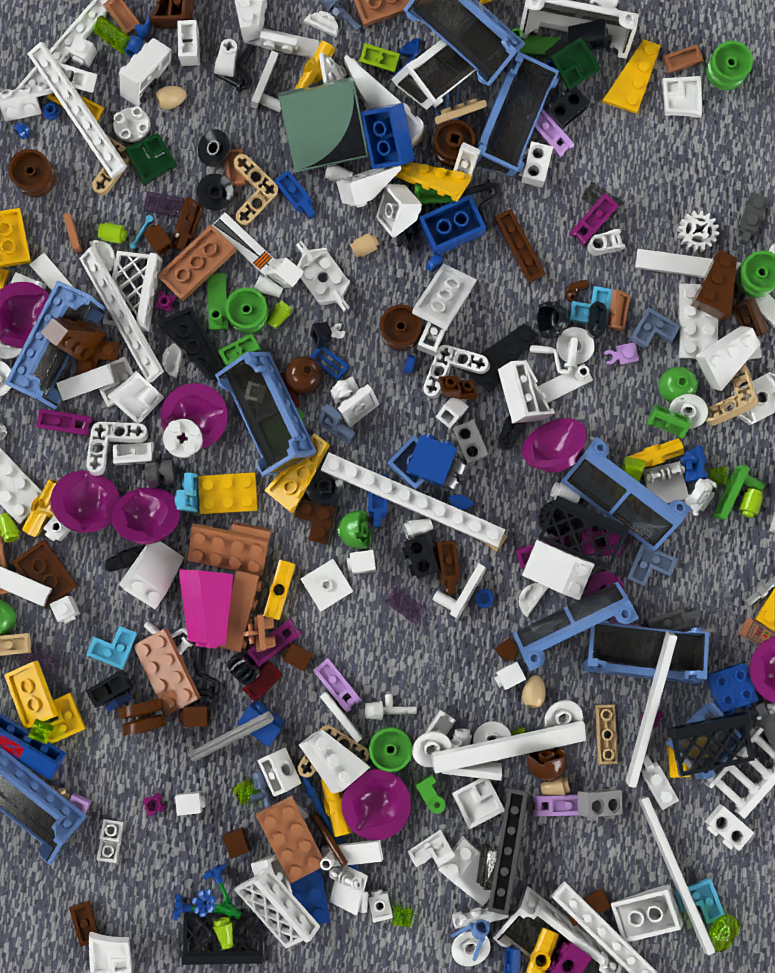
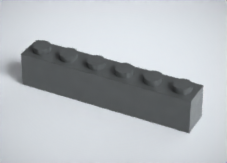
[488,788,529,915]

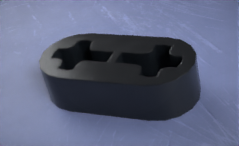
[587,302,607,339]
[498,415,522,450]

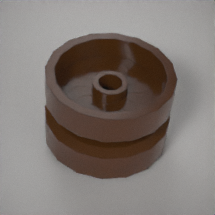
[433,120,475,168]
[8,149,56,197]
[380,304,422,351]
[118,698,166,736]

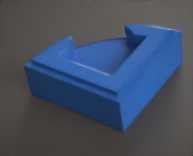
[400,38,421,58]
[448,495,474,511]
[106,693,133,712]

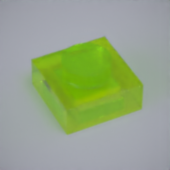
[28,719,54,744]
[231,778,257,805]

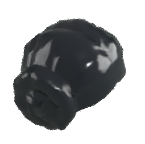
[536,301,569,338]

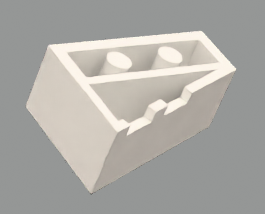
[235,0,267,42]
[119,38,172,107]
[498,360,555,423]

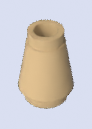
[540,776,570,795]

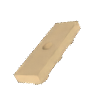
[435,98,487,124]
[595,704,618,765]

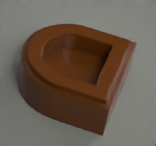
[494,637,518,661]

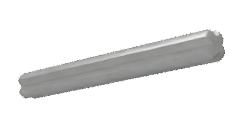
[189,711,274,762]

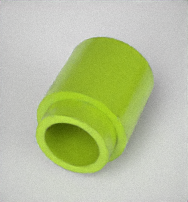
[98,222,127,244]
[739,488,763,518]

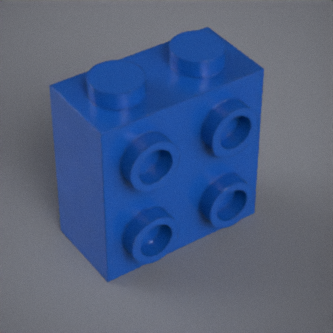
[406,433,457,487]
[707,663,759,715]

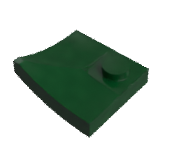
[550,37,601,90]
[125,133,177,186]

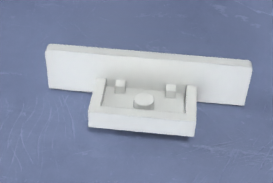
[244,28,319,58]
[0,81,54,122]

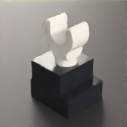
[310,321,345,349]

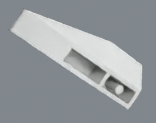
[344,55,424,148]

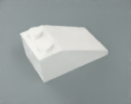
[336,165,401,207]
[522,540,594,600]
[119,541,184,609]
[438,836,495,906]
[611,884,684,942]

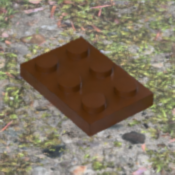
[12,539,78,609]

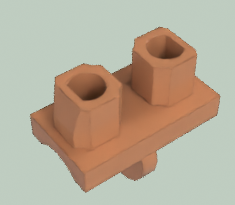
[243,615,276,652]

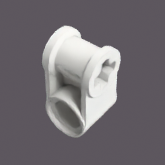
[214,39,237,77]
[587,229,626,256]

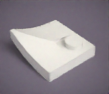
[662,76,702,117]
[108,371,165,424]
[451,778,505,829]
[89,932,132,973]

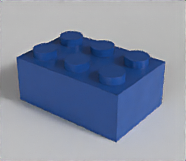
[360,103,415,169]
[418,194,486,255]

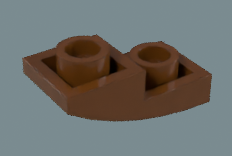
[439,376,478,400]
[566,888,611,926]

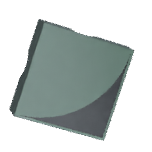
[278,77,369,172]

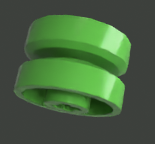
[706,41,753,91]
[735,250,775,298]
[225,287,269,334]
[369,726,412,772]

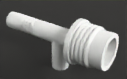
[365,694,417,720]

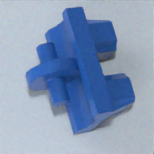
[680,445,708,483]

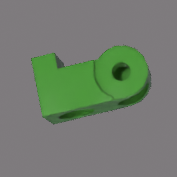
[415,773,446,814]

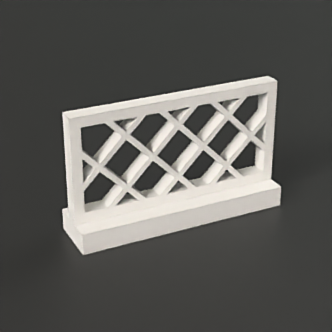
[103,251,163,332]
[234,867,320,948]

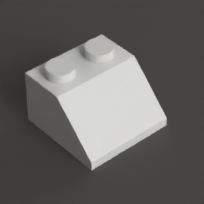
[376,184,422,237]

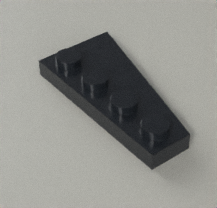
[157,306,225,381]
[462,323,538,392]

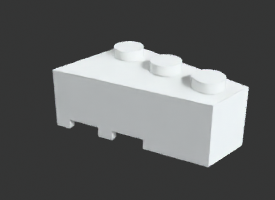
[695,326,760,391]
[299,730,370,794]

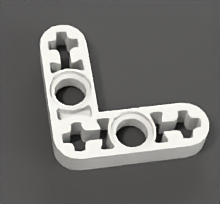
[423,345,490,399]
[86,422,148,476]

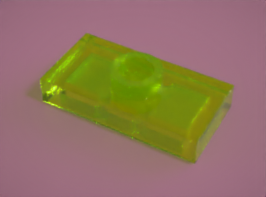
[94,15,130,54]

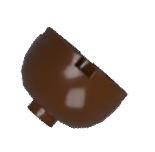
[284,356,323,395]
[527,747,566,782]

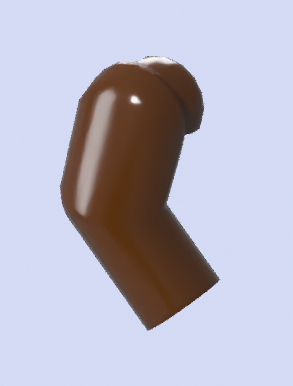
[565,279,589,302]

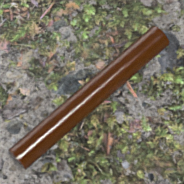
[311,813,348,867]

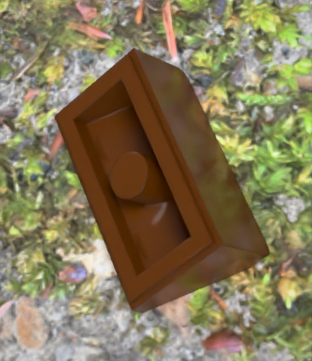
[732,297,768,337]

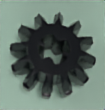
[227,652,260,685]

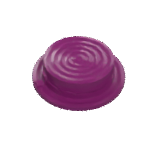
[0,282,50,348]
[161,383,228,449]
[522,418,587,473]
[50,471,120,533]
[111,487,180,545]
[750,636,775,703]
[342,769,411,840]

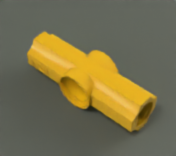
[295,40,336,89]
[627,438,684,468]
[22,479,58,537]
[264,560,296,620]
[320,778,352,837]
[525,927,559,973]

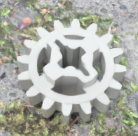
[677,211,719,252]

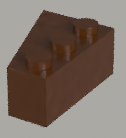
[149,0,194,29]
[691,250,737,322]
[41,318,107,363]

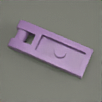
[526,108,574,158]
[313,658,362,713]
[532,794,578,816]

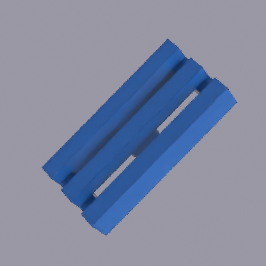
[310,347,350,381]

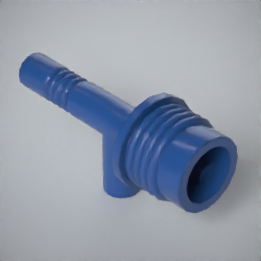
[125,14,152,58]

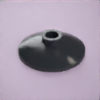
[198,129,230,167]
[196,174,234,211]
[306,468,344,505]

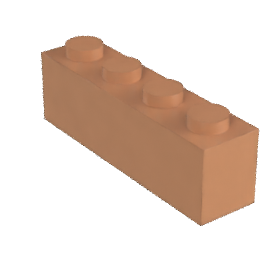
[218,570,263,652]

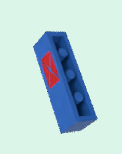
[0,713,66,780]

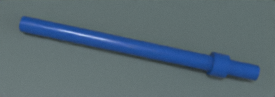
[299,772,360,872]

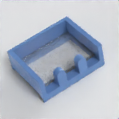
[665,703,742,779]

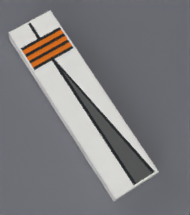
[212,213,276,276]

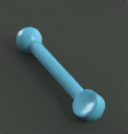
[130,215,153,249]

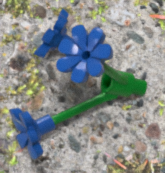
[173,863,241,921]

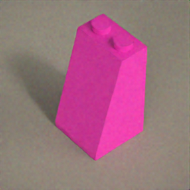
[179,569,233,648]

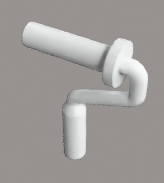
[530,337,579,374]
[144,621,193,655]

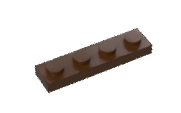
[494,209,546,284]

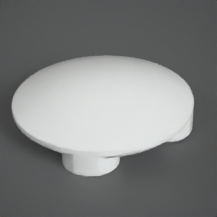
[113,106,150,142]

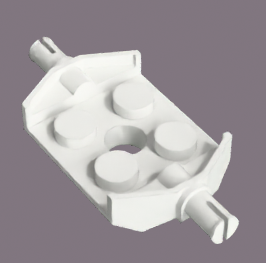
[296,241,350,312]
[727,372,775,425]

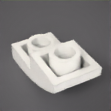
[96,819,124,864]

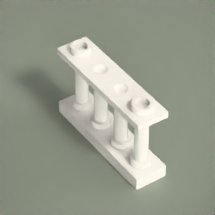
[705,726,775,819]

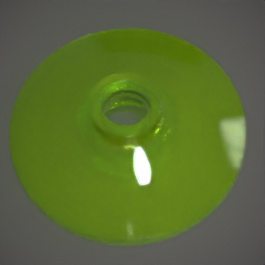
[708,914,739,952]

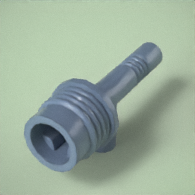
[319,0,361,32]
[250,770,273,808]

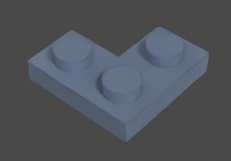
[629,307,681,349]
[318,404,355,445]
[626,543,677,587]

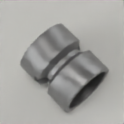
[145,459,176,487]
[443,459,468,492]

